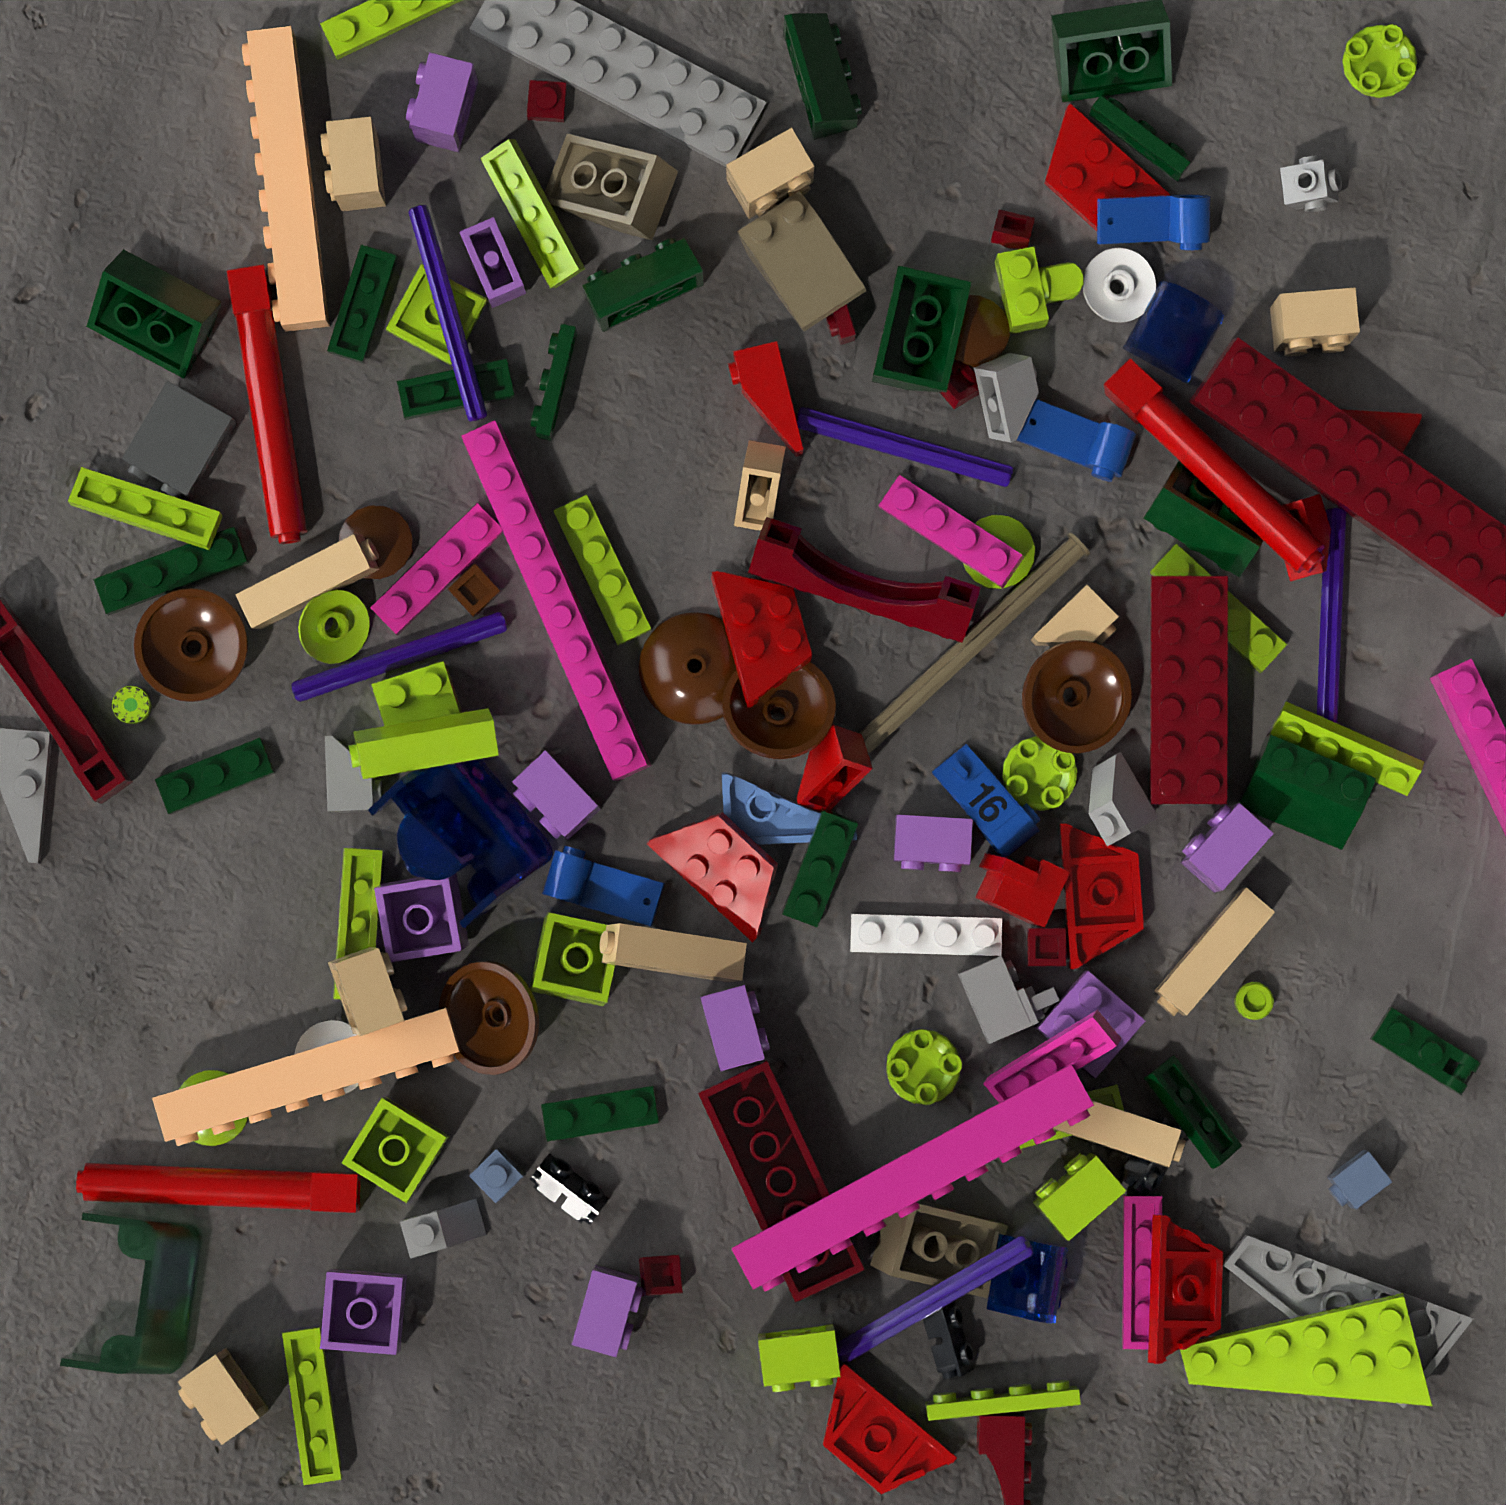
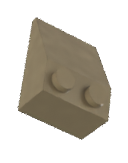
[544,134,678,240]
[737,191,866,332]
[870,1199,1008,1298]

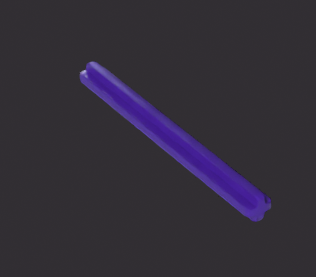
[409,205,487,422]
[796,407,1013,487]
[1317,508,1346,724]
[291,612,507,702]
[836,1236,1034,1363]

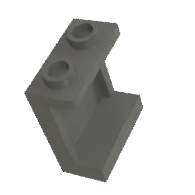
[122,381,237,500]

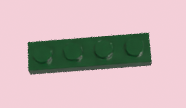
[93,527,249,616]

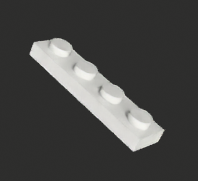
[850,914,1002,956]

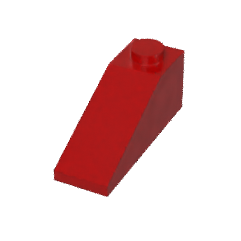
[728,341,803,457]

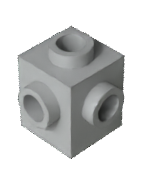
[1280,156,1342,212]

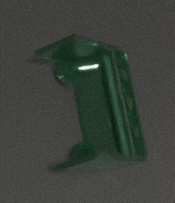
[60,1209,203,1375]

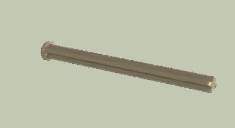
[860,532,1090,753]

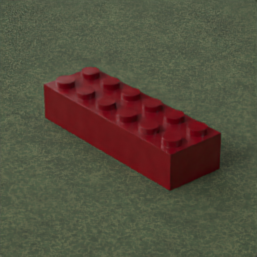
[1150,576,1228,804]
[698,1060,865,1302]

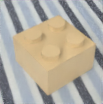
[321,117,386,211]
[726,128,814,219]
[1270,287,1360,356]
[328,947,407,1036]
[178,1348,269,1445]

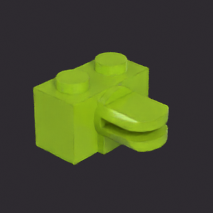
[995,246,1083,334]

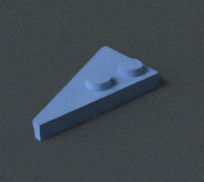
[722,772,857,845]

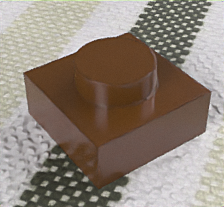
[448,564,501,618]

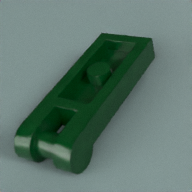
[1370,1007,1481,1096]

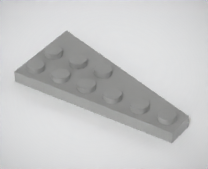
[1223,1235,1474,1409]

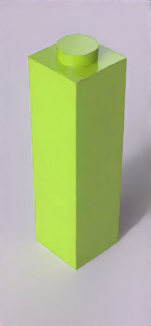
[349,708,499,779]

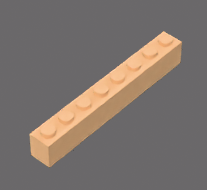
[242,26,330,332]
[152,1008,461,1146]

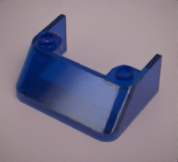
[368,759,553,928]

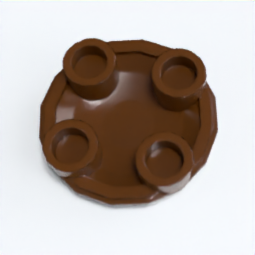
[954,295,1010,367]
[339,505,413,580]

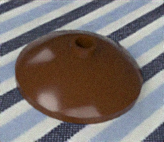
[134,589,248,702]
[639,612,737,725]
[1022,640,1132,753]
[722,662,836,759]
[438,961,539,1075]

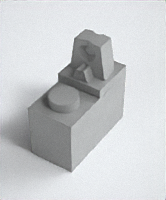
[958,956,1060,1044]

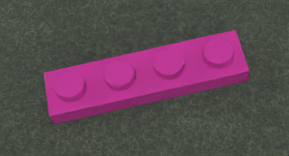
[878,475,1024,589]
[370,503,503,636]
[983,1009,1121,1103]
[1122,1195,1163,1350]

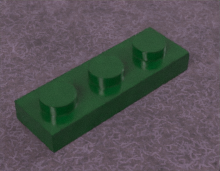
[1089,95,1190,182]
[327,245,398,364]
[531,324,577,441]
[397,359,515,420]
[155,738,275,815]
[782,808,858,927]
[1144,1055,1242,1170]
[541,1086,659,1142]

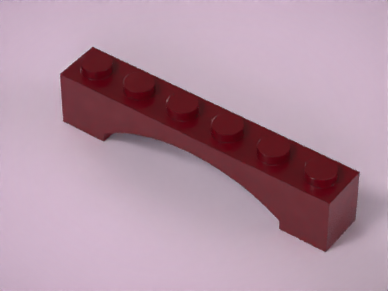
[748,517,981,643]
[0,597,133,804]
[976,1412,1032,1505]

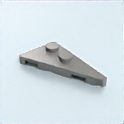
[0,728,52,864]

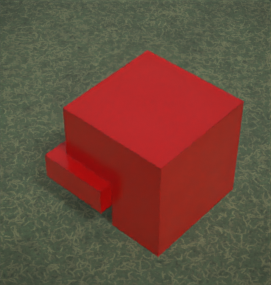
[975,853,1070,928]

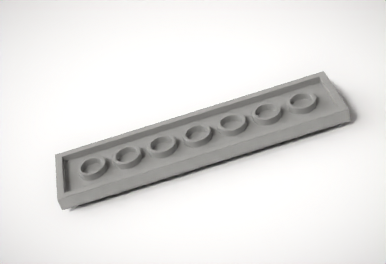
[469,0,767,167]

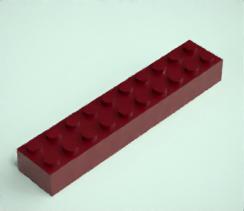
[1189,337,1506,617]

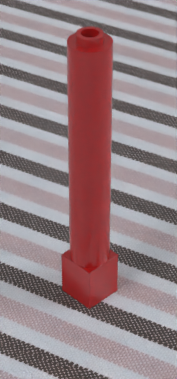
[227,264,307,544]
[1104,358,1325,573]
[76,1163,361,1213]

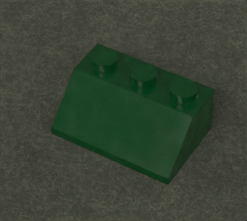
[1051,0,1172,102]
[783,13,862,140]
[582,238,704,332]
[86,249,222,379]
[872,265,972,392]
[1143,460,1263,578]
[1238,735,1376,850]

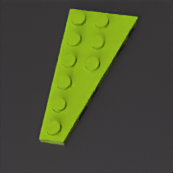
[1180,1293,1432,1406]

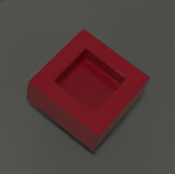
[527,80,567,122]
[991,209,1035,249]
[825,304,856,345]
[939,361,979,409]
[1027,928,1066,966]
[639,1255,683,1297]

